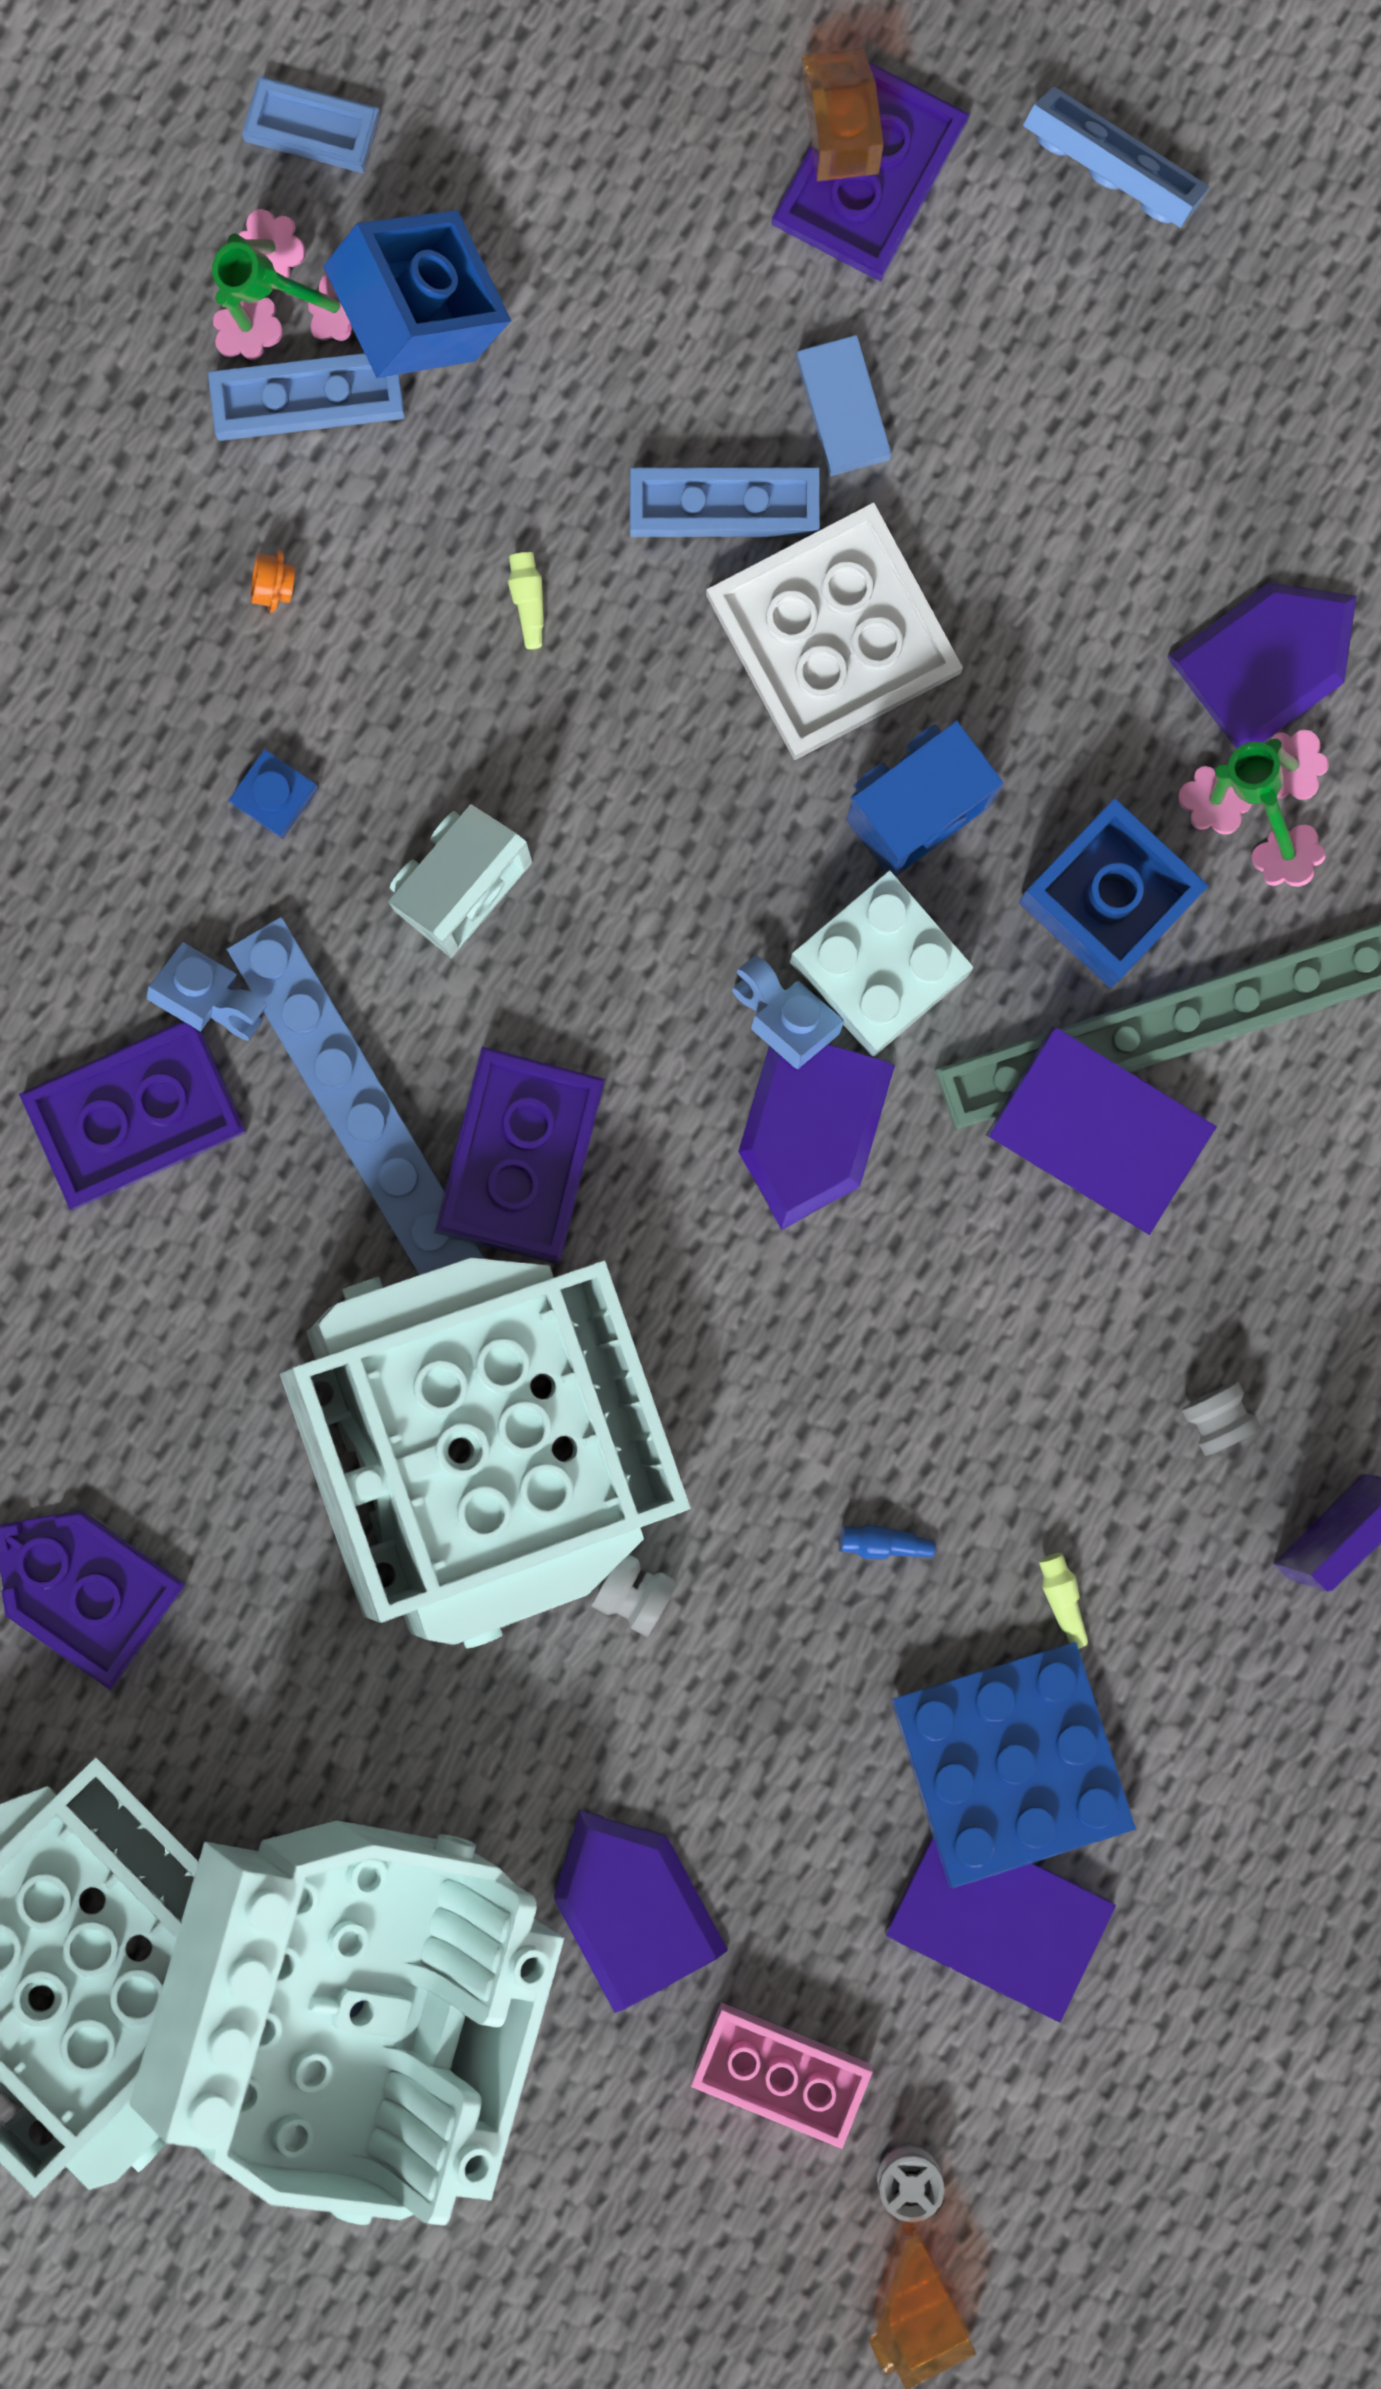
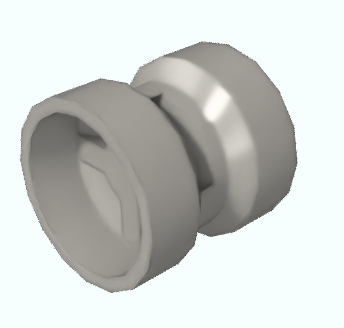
[591,1554,678,1638]

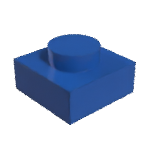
[228,749,319,840]

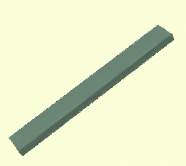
[935,922,1381,1131]

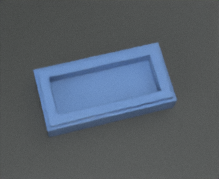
[242,76,381,174]
[796,335,891,477]

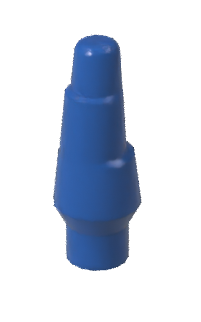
[839,1524,936,1559]

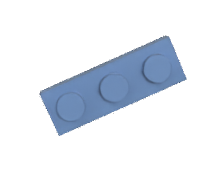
[1023,86,1210,228]
[208,353,405,441]
[630,468,820,537]

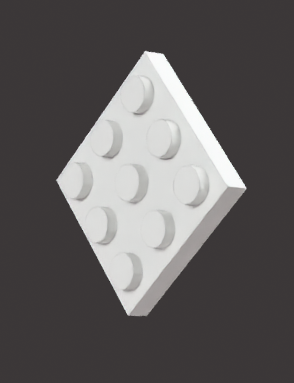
[706,503,963,761]

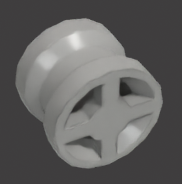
[1181,1381,1262,1456]
[876,2144,945,2222]

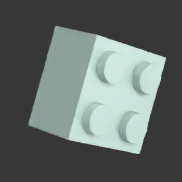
[790,870,974,1057]

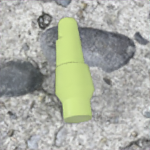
[507,552,544,650]
[1039,1553,1088,1649]

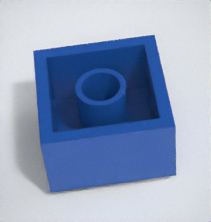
[323,210,511,378]
[846,721,1004,877]
[1018,798,1209,989]

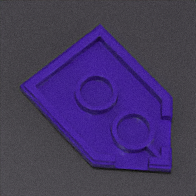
[1167,582,1357,749]
[738,1044,895,1230]
[0,1510,186,1690]
[553,1809,728,2013]

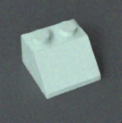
[388,804,532,958]

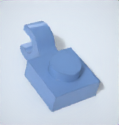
[146,942,267,1041]
[732,955,844,1069]

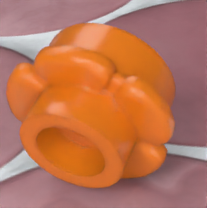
[250,550,295,612]

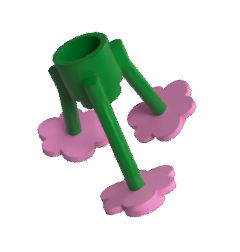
[212,209,352,360]
[1178,730,1329,886]

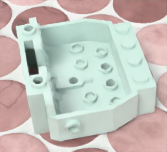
[280,1258,691,1649]
[0,1758,199,2198]
[129,1820,564,2225]

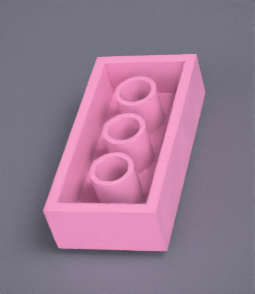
[691,2002,873,2149]

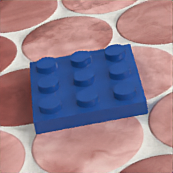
[890,1642,1136,1888]

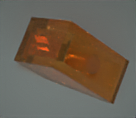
[801,48,884,181]
[869,2221,977,2389]

